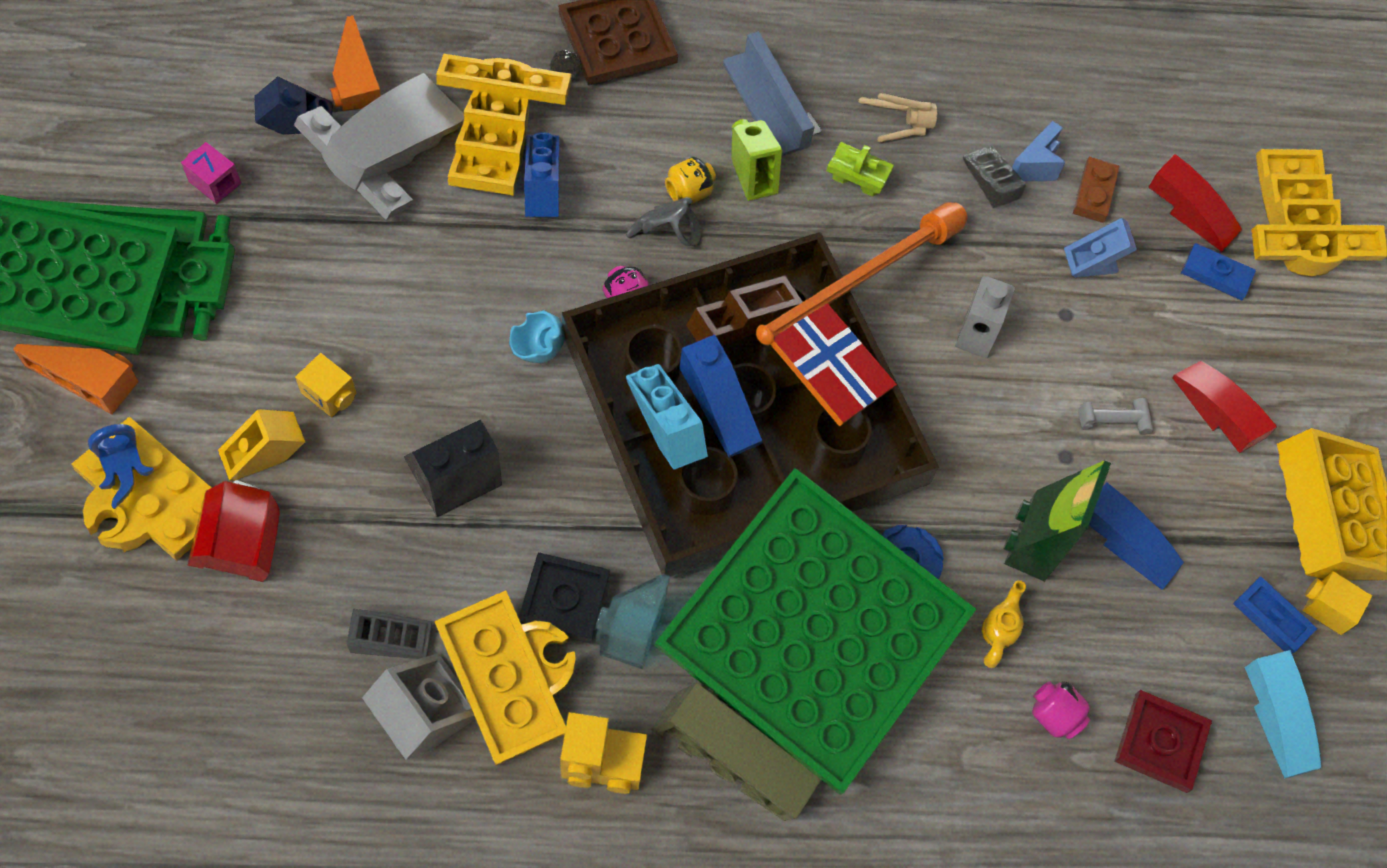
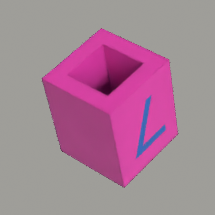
[181,142,241,204]

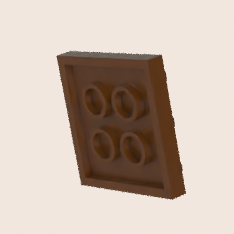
[558,0,678,85]

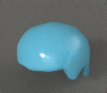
[509,310,565,363]

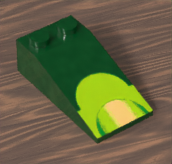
[1003,460,1111,582]

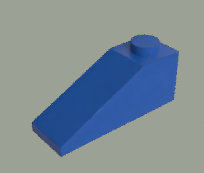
[679,335,762,458]

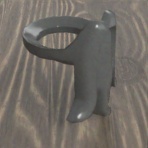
[626,197,701,246]

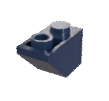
[254,76,333,135]

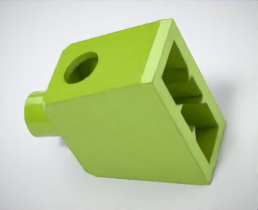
[731,119,782,201]

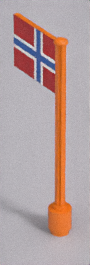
[756,202,967,426]

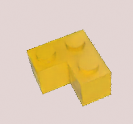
[560,712,647,794]

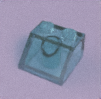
[595,574,670,669]

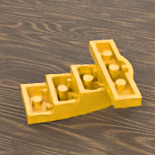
[436,54,571,196]
[1251,149,1387,276]

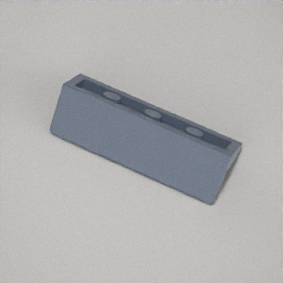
[723,31,814,156]

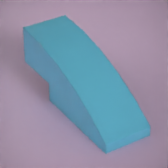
[1245,650,1322,779]

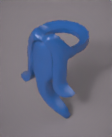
[88,424,154,509]

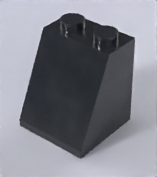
[404,419,502,517]

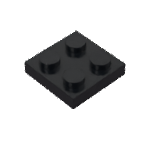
[519,552,610,644]

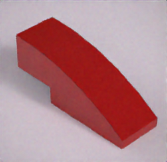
[1148,154,1242,252]
[1172,361,1277,453]

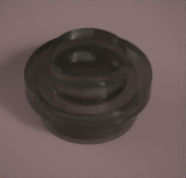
[550,50,582,81]

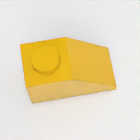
[218,409,305,481]

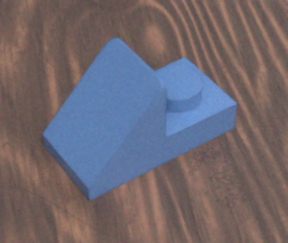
[1008,121,1065,181]
[1064,218,1137,278]

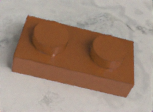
[1072,156,1120,223]

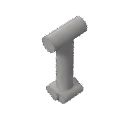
[1078,398,1153,435]

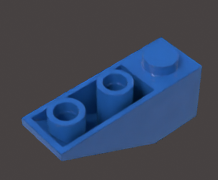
[524,132,559,217]

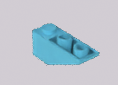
[626,364,708,470]

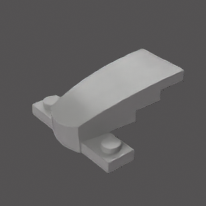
[294,73,464,220]

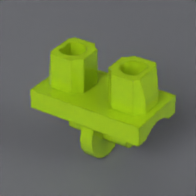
[826,142,894,197]

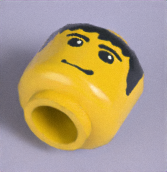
[665,157,716,205]

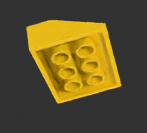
[1277,428,1387,580]

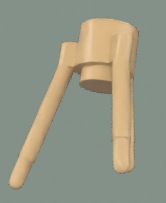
[858,93,937,142]

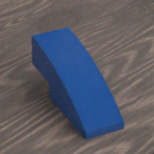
[1089,482,1184,590]

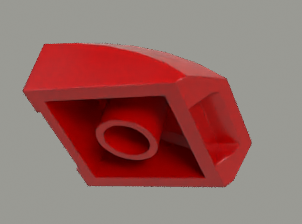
[187,481,280,582]

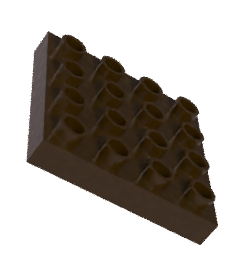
[562,232,939,579]

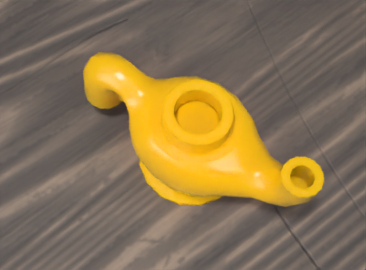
[981,580,1026,668]

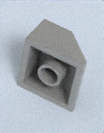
[362,653,476,760]

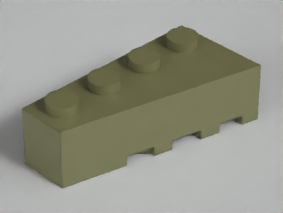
[651,683,821,821]

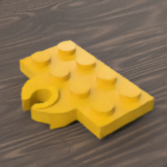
[71,416,212,561]
[434,590,576,766]

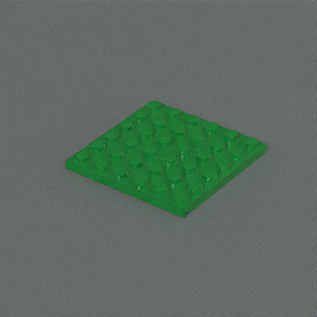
[654,468,976,795]

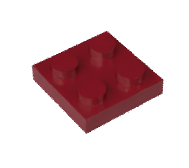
[1114,690,1212,793]

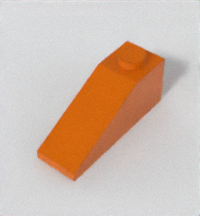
[330,15,381,111]
[13,344,139,415]

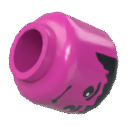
[603,266,650,298]
[1032,681,1090,739]

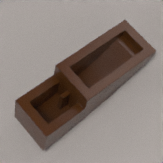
[686,276,803,347]

